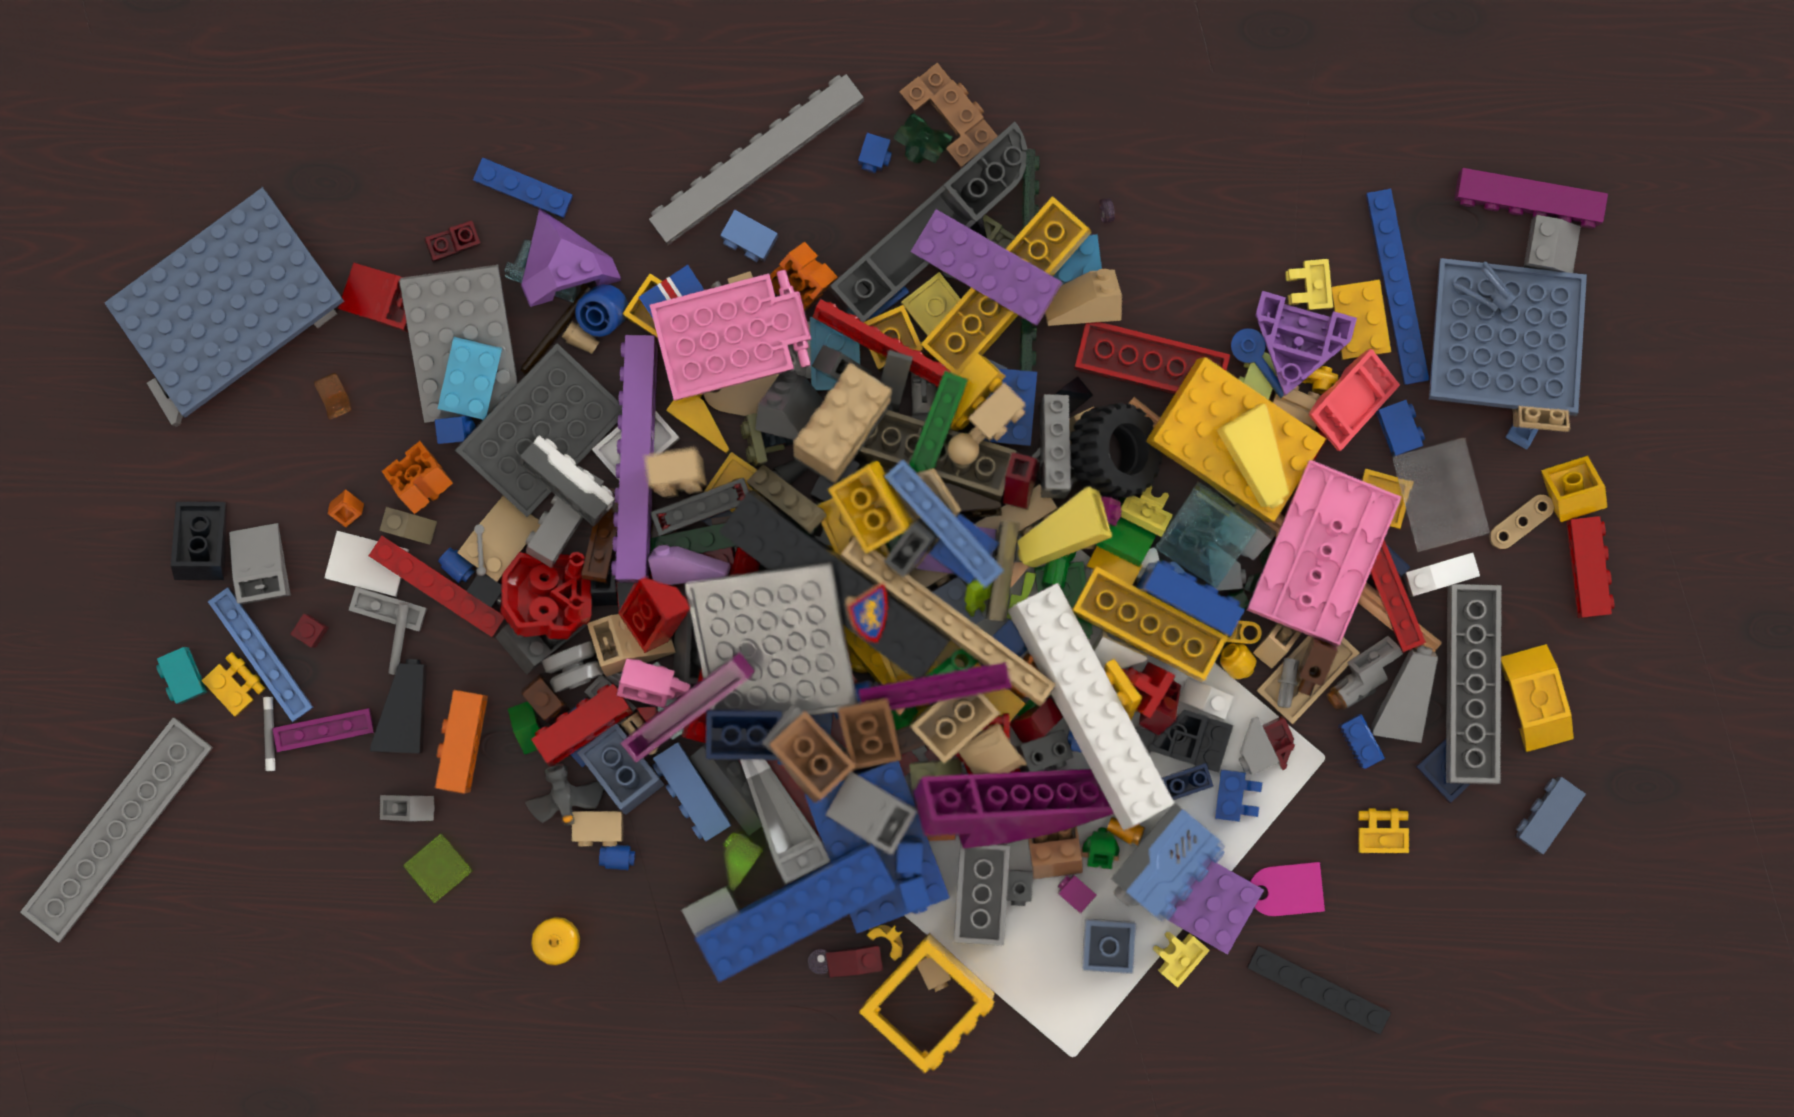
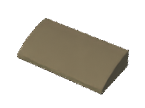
[986,520,1020,621]

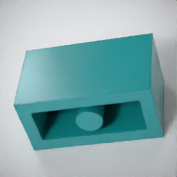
[156,647,207,704]

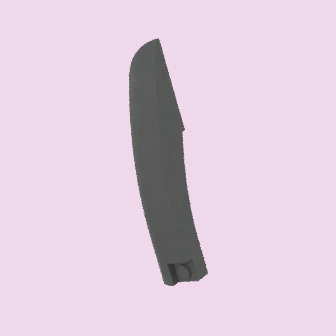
[827,122,1027,322]

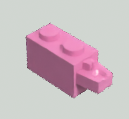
[617,659,690,708]

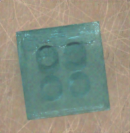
[1155,482,1257,588]

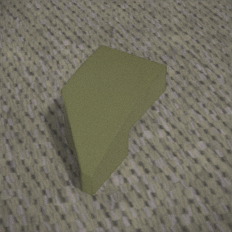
[983,215,1016,249]

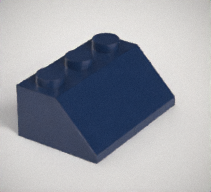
[706,710,782,760]

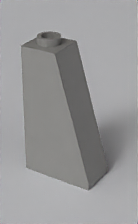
[1371,646,1438,743]

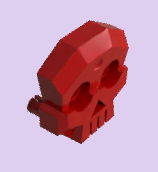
[501,552,591,639]

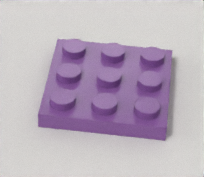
[1168,861,1264,955]

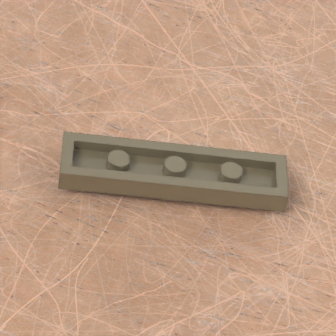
[746,464,827,533]

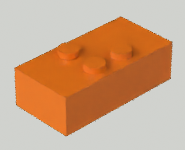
[435,690,488,793]

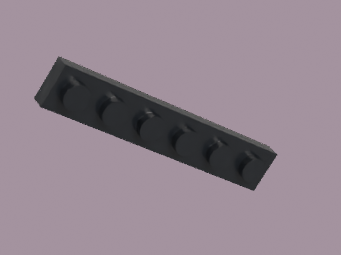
[1247,946,1391,1034]

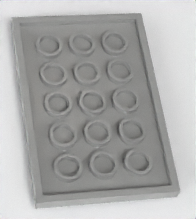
[399,265,518,423]

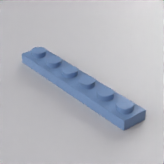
[885,460,1004,588]
[208,588,314,722]

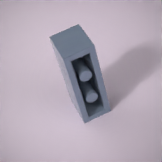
[1515,776,1586,855]

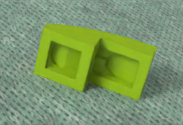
[1006,572,1036,620]

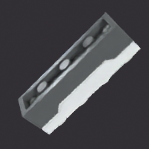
[519,435,614,526]

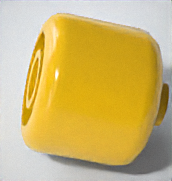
[531,917,580,965]

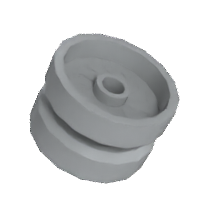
[541,641,604,693]

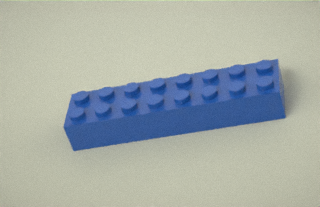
[695,842,896,982]

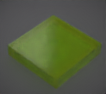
[403,833,473,903]

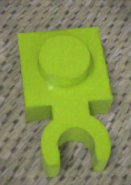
[965,579,993,617]

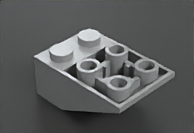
[229,523,291,604]
[826,772,917,855]

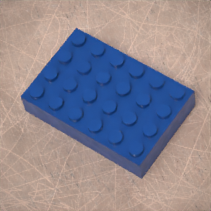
[804,761,950,933]

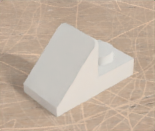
[1179,678,1234,719]

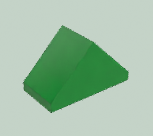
[508,701,541,755]

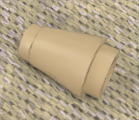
[562,321,599,354]

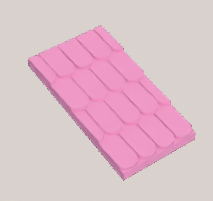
[1247,460,1401,647]

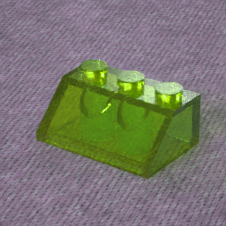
[723,830,765,891]

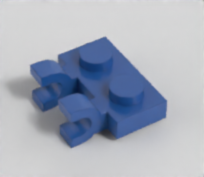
[1215,770,1262,822]

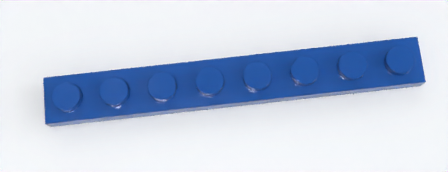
[1366,189,1429,385]

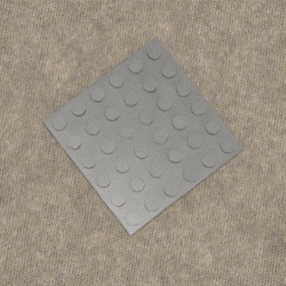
[685,563,858,717]

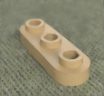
[1489,495,1554,549]

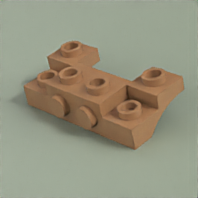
[899,63,998,168]

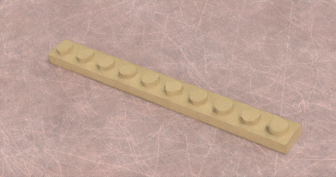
[839,536,1056,706]

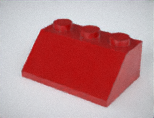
[618,577,690,653]

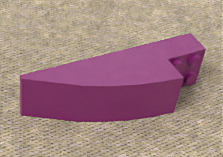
[913,769,1115,849]

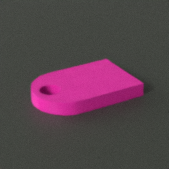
[1250,862,1325,916]

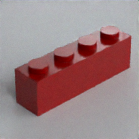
[1566,516,1615,618]
[531,684,633,766]

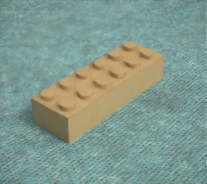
[645,448,707,499]

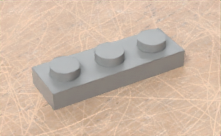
[349,587,427,632]

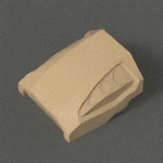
[958,723,1027,774]

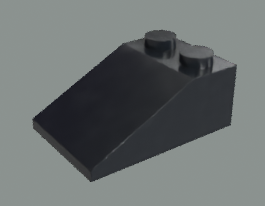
[171,502,226,580]

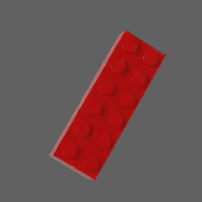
[1074,322,1230,394]

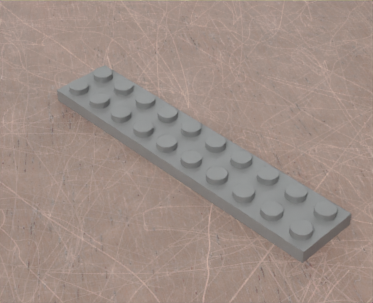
[20,717,213,943]

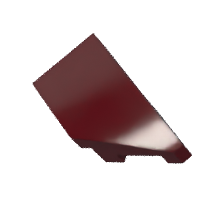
[1262,716,1295,770]

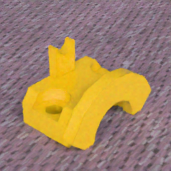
[867,925,903,961]

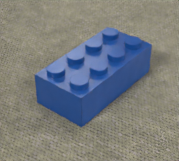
[1136,560,1244,636]

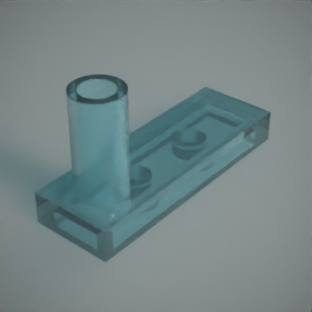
[504,240,577,302]

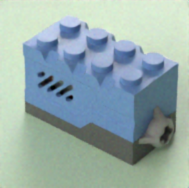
[1111,803,1226,922]

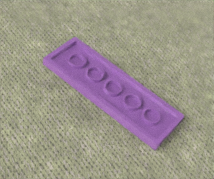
[911,209,1062,326]

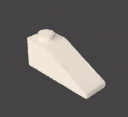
[1403,553,1480,597]

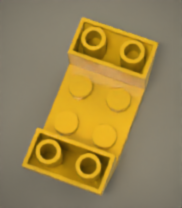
[1501,644,1574,752]

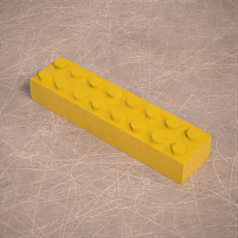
[920,196,1092,375]

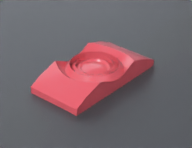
[1308,349,1400,451]

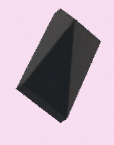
[1054,376,1093,415]

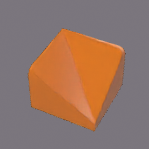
[327,489,364,527]

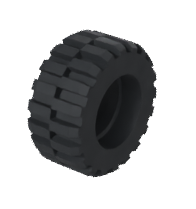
[1070,403,1162,499]

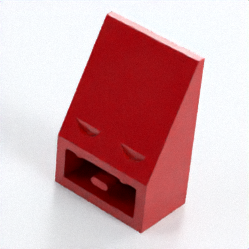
[338,263,408,333]

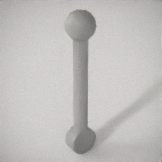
[474,524,486,576]

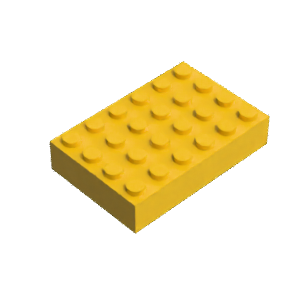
[1146,357,1326,522]

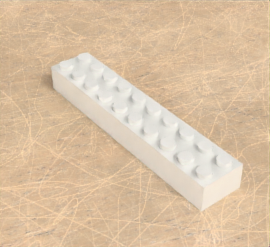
[1007,583,1174,830]

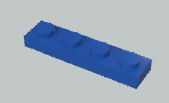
[473,158,573,218]

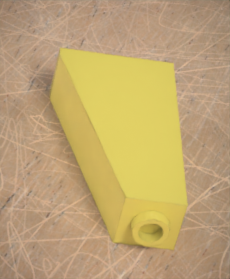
[1217,404,1289,509]
[1017,487,1112,568]

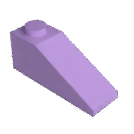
[648,545,731,585]

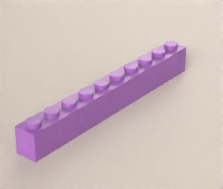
[612,335,658,583]

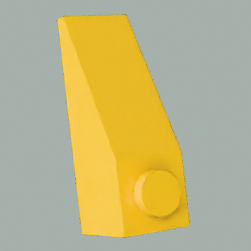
[666,394,730,454]

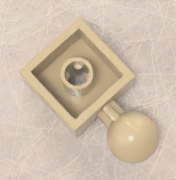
[947,383,1025,465]

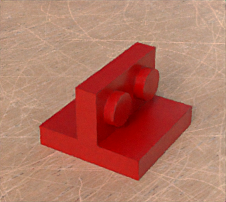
[1121,662,1176,718]

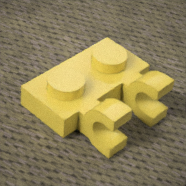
[1285,259,1333,311]

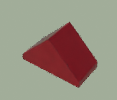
[1010,696,1063,744]

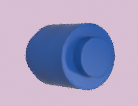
[438,547,475,583]
[599,845,635,870]

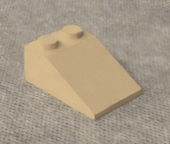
[1045,269,1122,326]
[457,495,540,583]

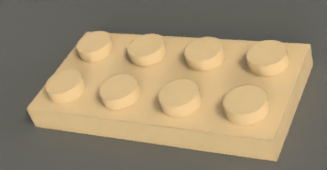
[1256,635,1360,724]

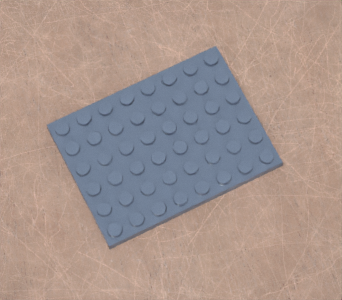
[105,187,344,418]

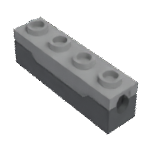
[1039,394,1071,499]

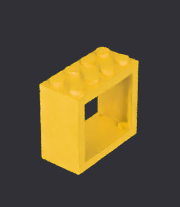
[859,933,995,1073]

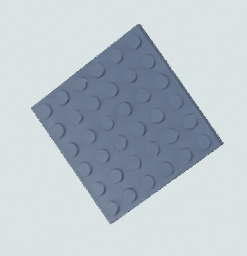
[1429,258,1587,416]

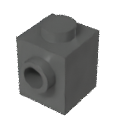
[1007,870,1033,906]

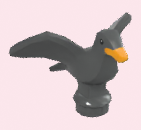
[525,764,604,826]

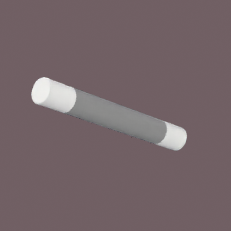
[263,697,275,771]

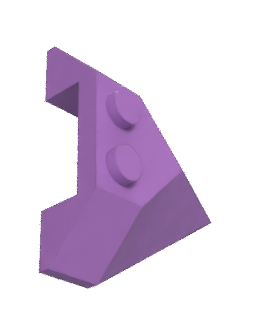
[521,208,621,307]
[1255,291,1357,396]

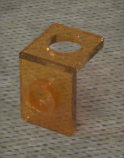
[314,373,351,420]

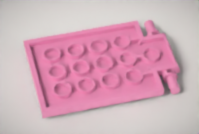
[650,270,812,401]

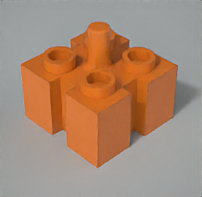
[770,242,838,311]
[382,441,453,514]

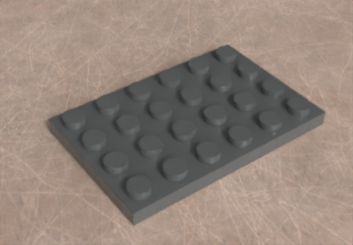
[455,343,622,517]

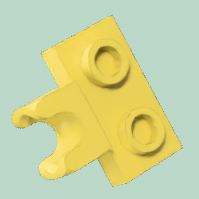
[1121,486,1173,537]
[1153,931,1210,988]

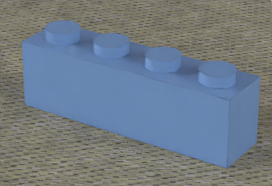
[652,742,732,841]

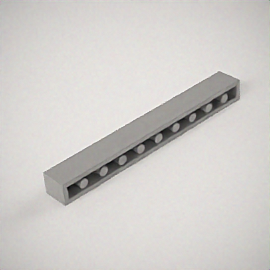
[649,74,864,245]

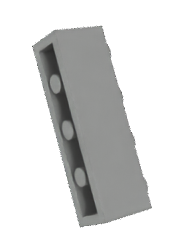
[525,466,604,568]

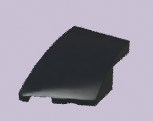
[1148,709,1233,773]

